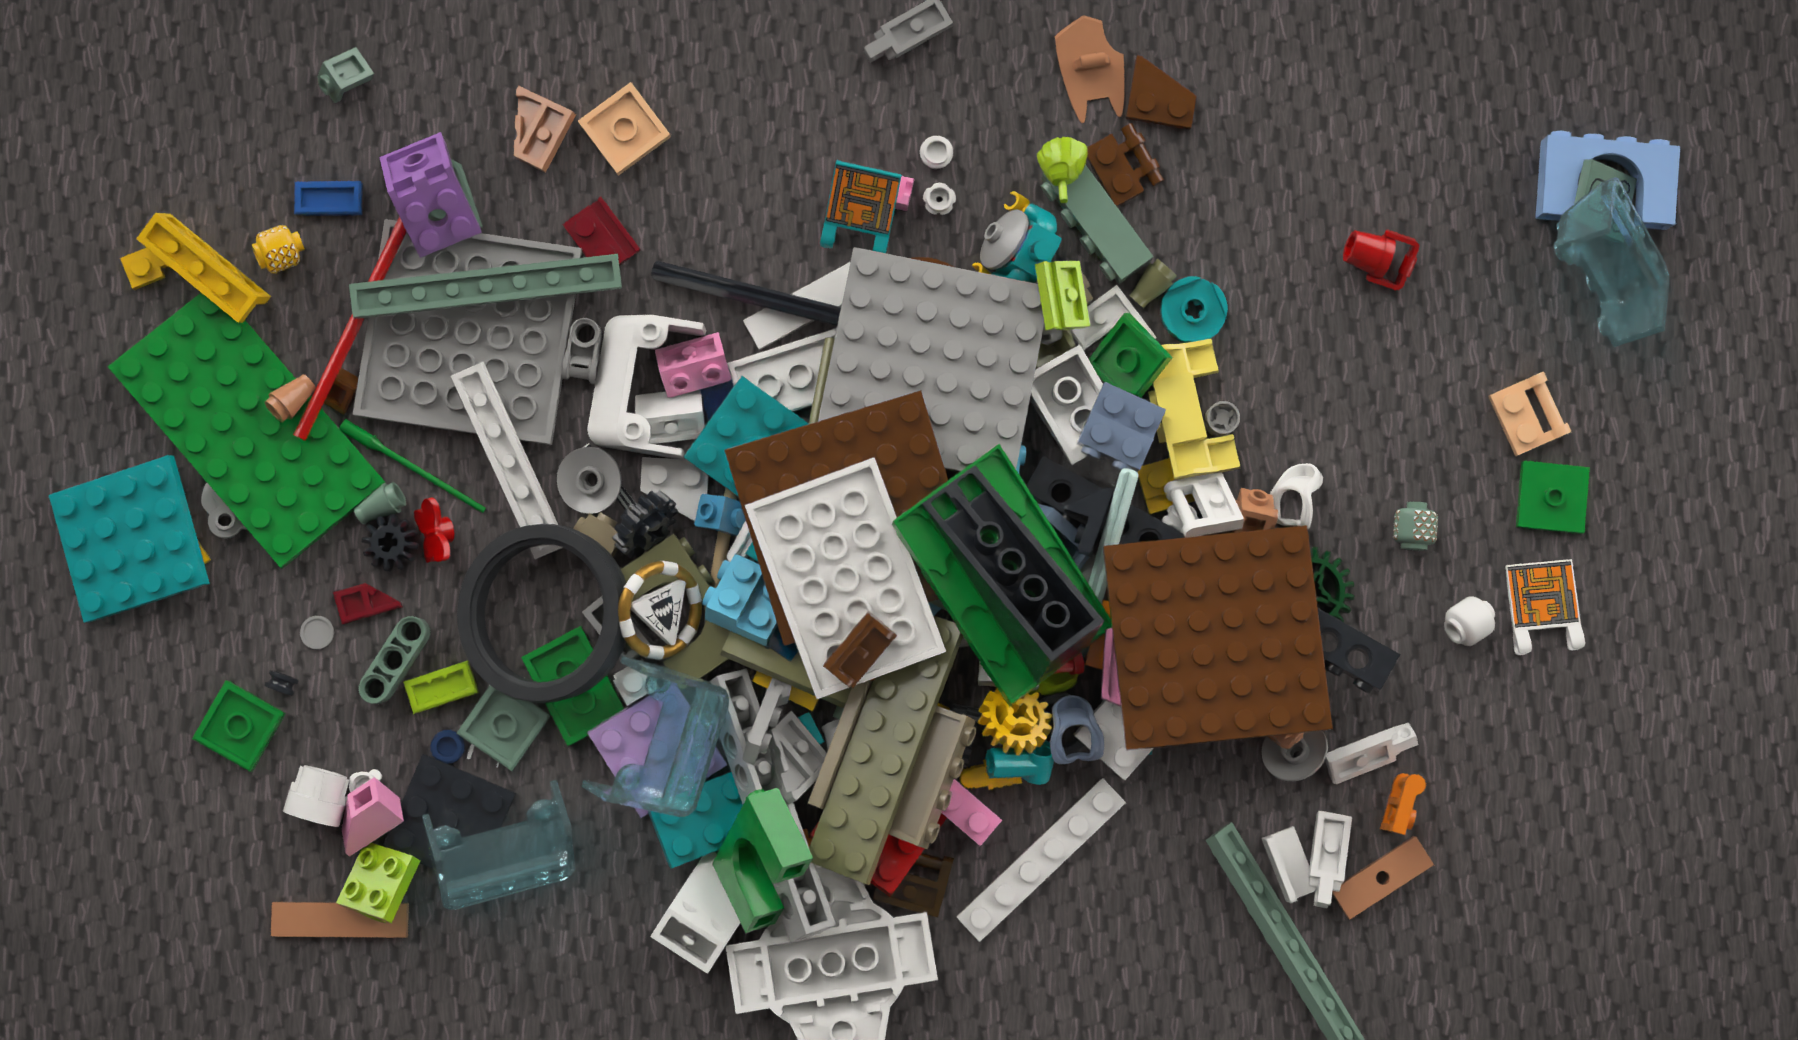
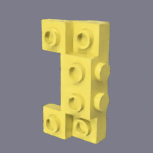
[1148,339,1241,480]

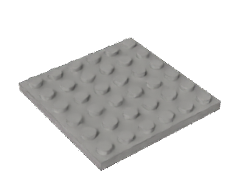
[353,219,583,445]
[818,247,1044,473]

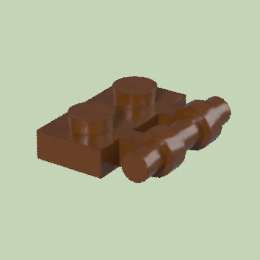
[1087,123,1164,207]

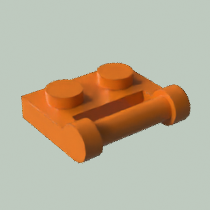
[1380,773,1426,835]

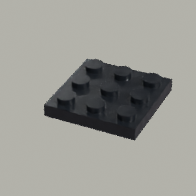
[383,754,516,887]

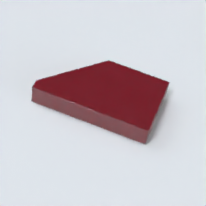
[333,583,403,625]

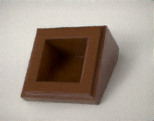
[324,367,358,415]

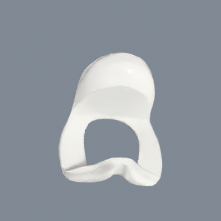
[1270,463,1323,529]

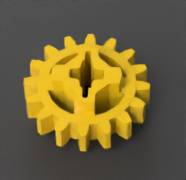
[978,688,1053,755]

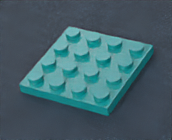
[49,455,210,623]

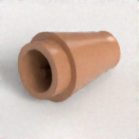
[265,374,316,422]

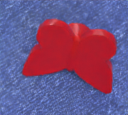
[414,497,455,563]

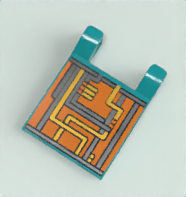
[820,160,902,253]

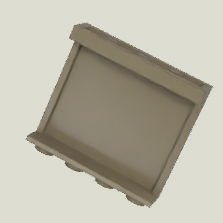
[808,680,976,849]

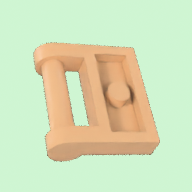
[1488,372,1571,456]

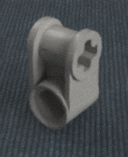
[562,318,603,384]

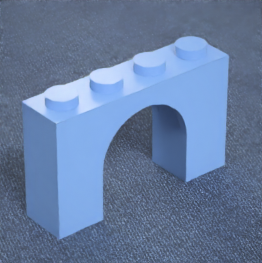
[1535,131,1680,230]

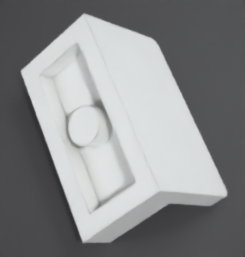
[635,389,705,444]
[1261,826,1316,903]

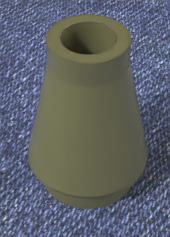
[1129,258,1177,308]

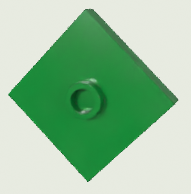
[1089,313,1173,398]
[1516,461,1590,534]
[192,680,286,772]

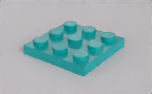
[683,375,809,497]

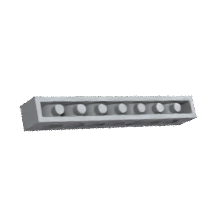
[703,668,836,943]

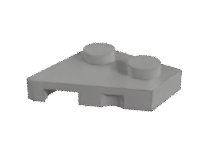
[767,711,827,805]

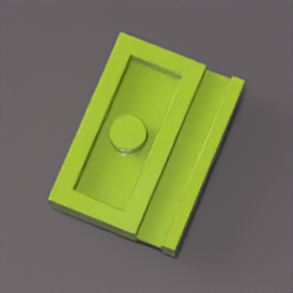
[1035,261,1090,331]

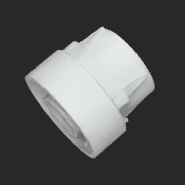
[283,765,350,827]

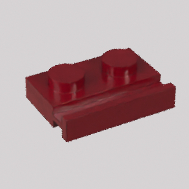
[562,196,641,266]

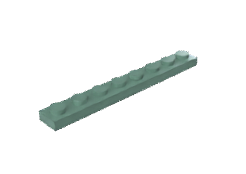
[349,254,622,319]
[1206,822,1365,1040]

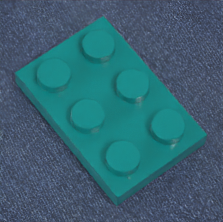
[646,772,743,869]

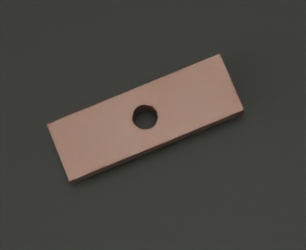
[1332,836,1434,920]

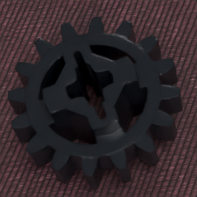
[612,490,678,559]

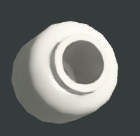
[1444,597,1495,646]

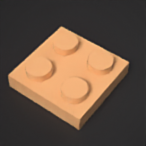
[578,82,671,176]

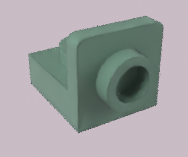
[317,47,374,103]

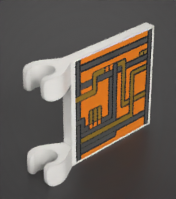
[1505,559,1585,655]

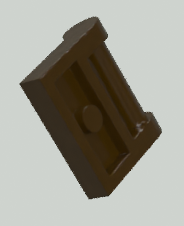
[873,853,954,918]

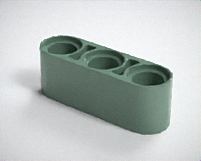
[359,616,430,704]

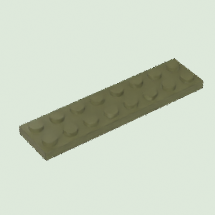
[809,615,963,885]

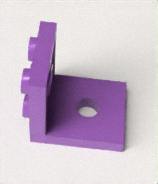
[379,132,482,258]

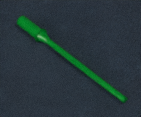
[339,419,486,513]

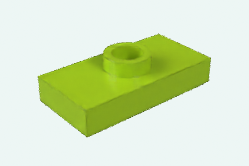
[403,661,479,714]

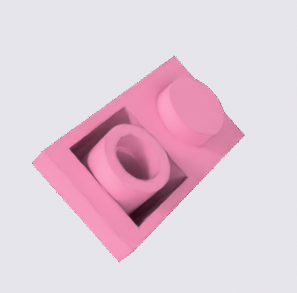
[342,777,404,856]

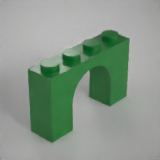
[712,788,813,933]

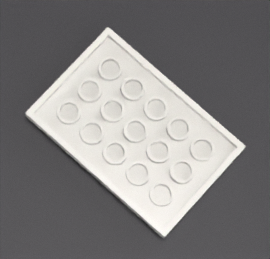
[745,457,946,699]

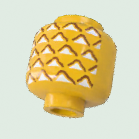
[251,225,304,273]

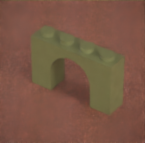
[621,534,730,691]

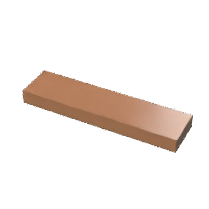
[271,902,409,938]

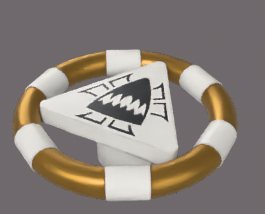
[618,561,702,660]

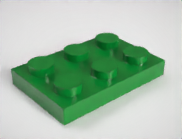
[521,626,625,746]

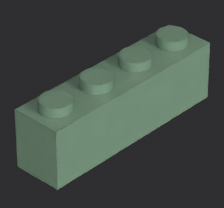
[1040,164,1154,284]

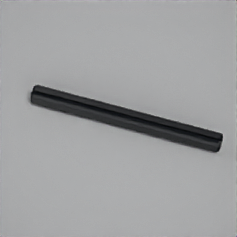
[651,261,841,326]

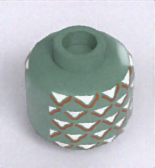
[1393,502,1438,551]

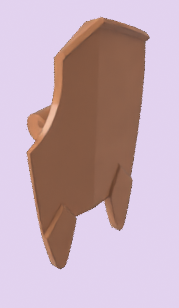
[1054,16,1124,123]

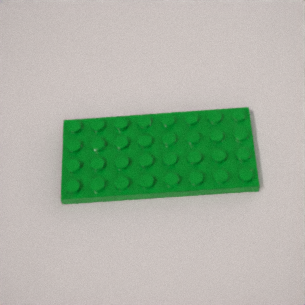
[107,293,386,569]

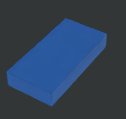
[294,181,362,216]

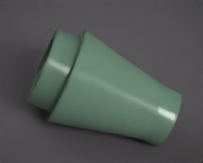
[354,482,407,524]

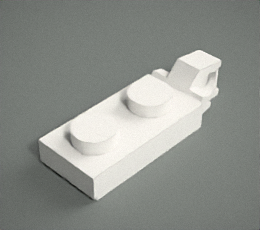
[1325,723,1418,784]
[1308,811,1352,908]

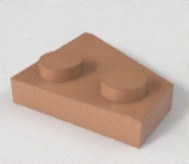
[514,86,576,173]

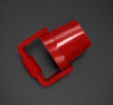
[1343,230,1419,290]

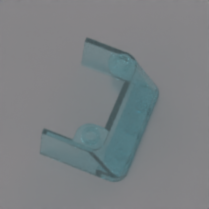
[581,656,729,817]
[422,780,575,910]

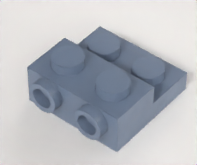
[1076,382,1166,472]

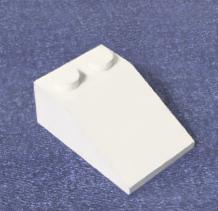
[1030,344,1103,465]

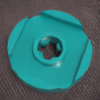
[1160,276,1228,343]

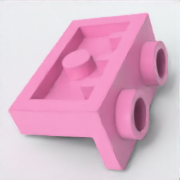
[655,332,731,398]

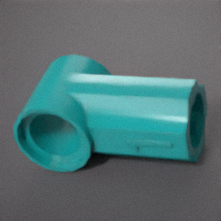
[985,741,1054,785]

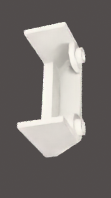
[588,315,706,459]

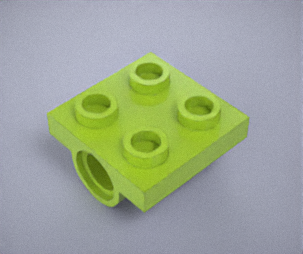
[336,843,421,923]

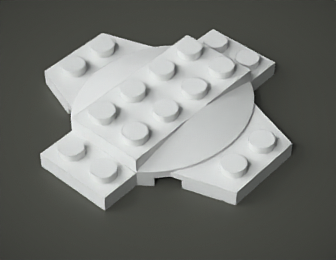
[726,864,938,1040]

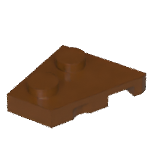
[1126,55,1197,130]

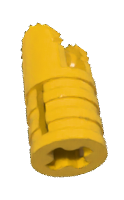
[959,759,1022,790]

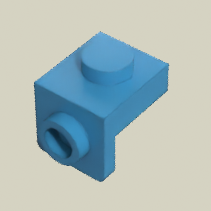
[694,494,746,537]

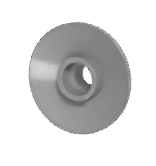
[980,209,1029,270]
[557,447,622,514]
[1262,731,1328,781]

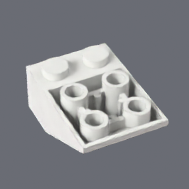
[650,852,740,974]

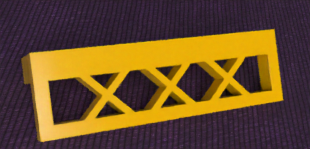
[136,213,271,323]

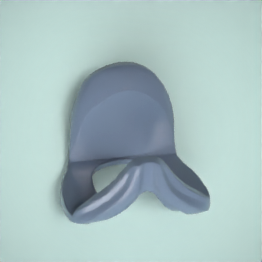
[1050,695,1104,764]

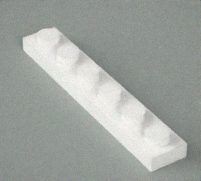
[451,362,562,559]
[956,778,1126,942]

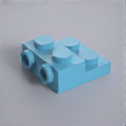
[702,554,778,646]

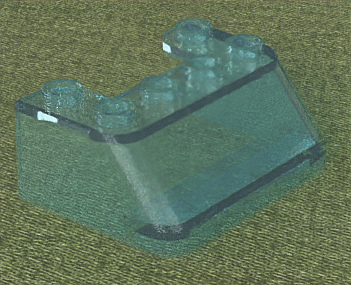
[1554,177,1669,347]

